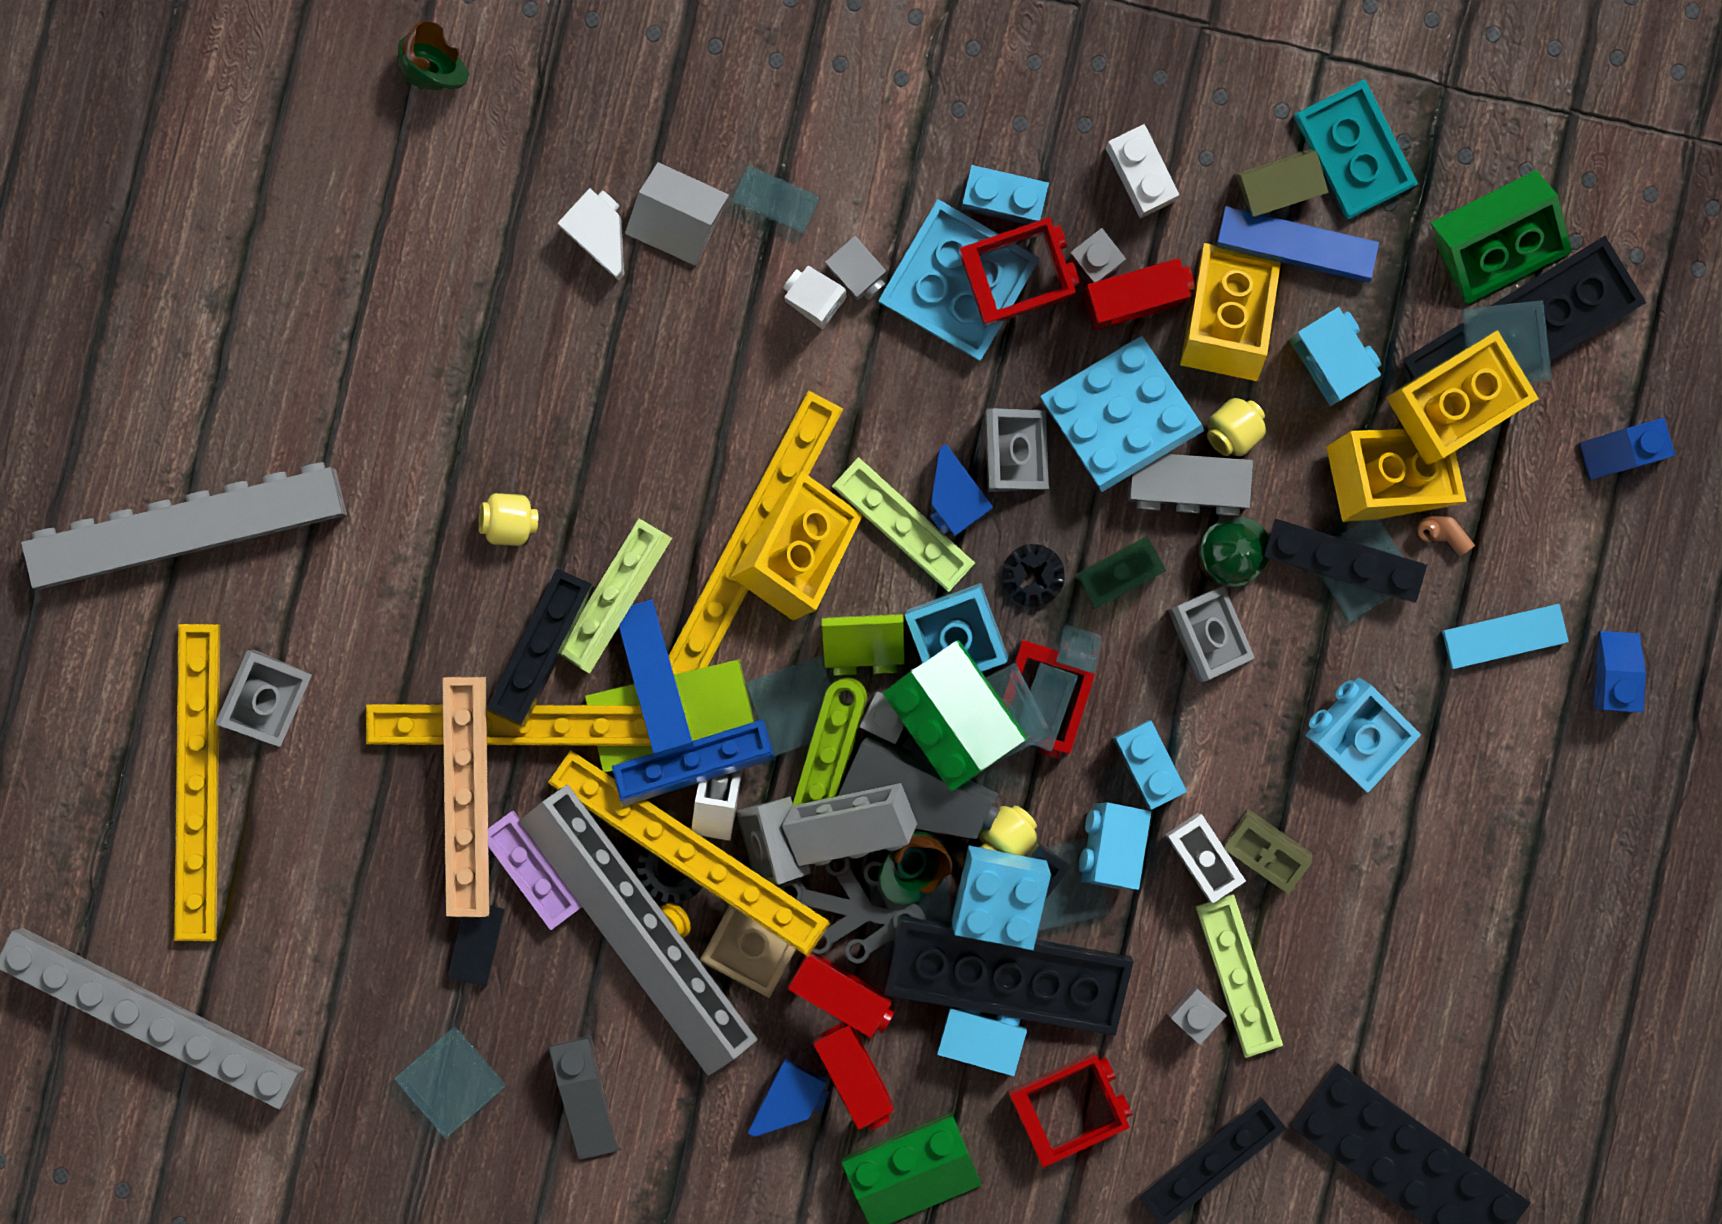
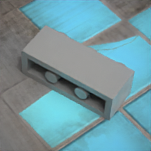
[1128,454,1253,516]
[782,783,917,866]

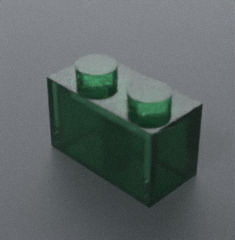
[1075,536,1166,610]

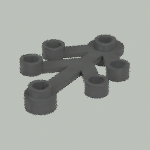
[777,856,926,963]

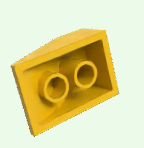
[1180,243,1281,381]
[1386,330,1539,465]
[1326,429,1467,522]
[731,471,863,620]

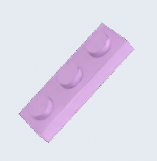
[488,811,582,930]

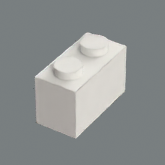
[1106,124,1179,219]
[1165,813,1246,903]

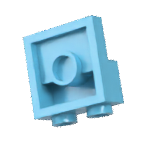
[1305,677,1421,793]

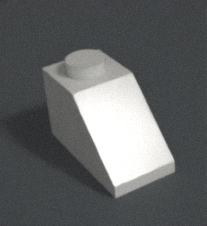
[558,188,624,281]
[783,266,846,329]
[692,769,743,841]

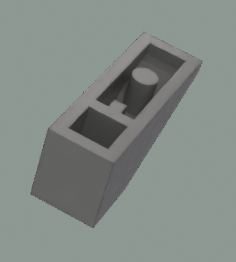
[549,1034,618,1160]

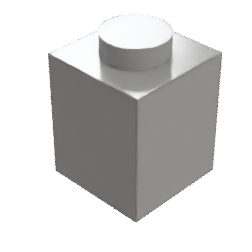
[1068,228,1126,284]
[825,236,887,301]
[859,691,904,744]
[1167,985,1227,1045]

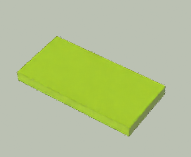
[585,659,755,772]

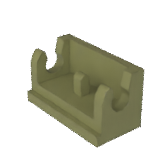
[1235,149,1329,217]
[1224,808,1312,894]

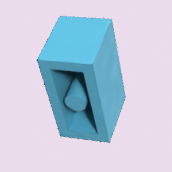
[961,165,1049,225]
[1113,720,1187,810]
[1079,802,1152,890]
[937,1006,1027,1076]

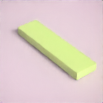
[832,457,975,593]
[561,518,672,673]
[1195,894,1283,1058]

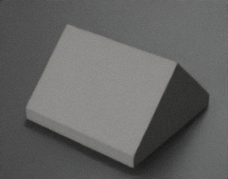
[625,162,729,267]
[984,408,1049,492]
[1168,586,1255,682]
[216,650,312,747]
[736,796,811,885]

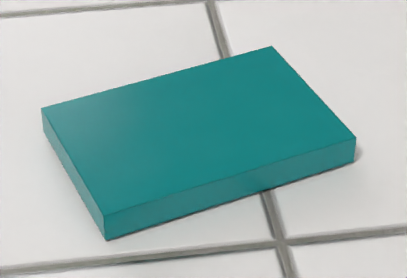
[1293,79,1418,221]

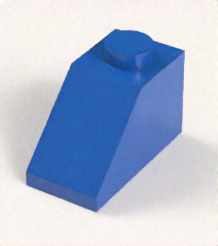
[1579,418,1676,480]
[930,444,993,537]
[1594,631,1646,712]
[748,1058,830,1137]

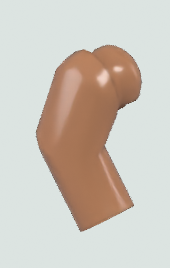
[1417,516,1475,557]

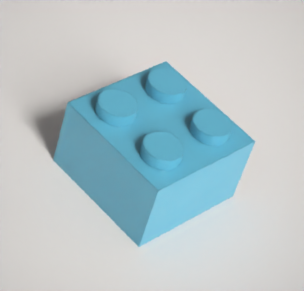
[1289,307,1381,407]
[905,583,1008,672]
[951,846,1051,950]

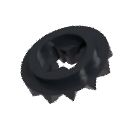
[1002,544,1065,607]

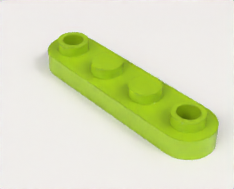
[793,677,867,805]

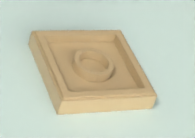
[700,905,795,998]

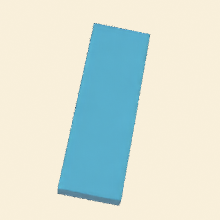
[1442,604,1569,669]

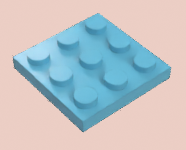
[878,199,1040,362]
[1040,336,1204,492]

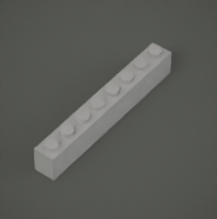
[21,462,347,590]
[519,784,758,1076]
[0,928,305,1110]

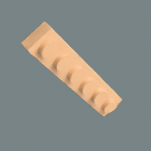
[443,677,489,917]

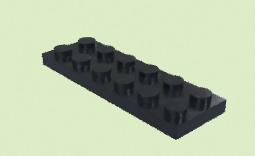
[1401,236,1647,380]
[883,915,1134,1035]
[1289,1061,1531,1224]

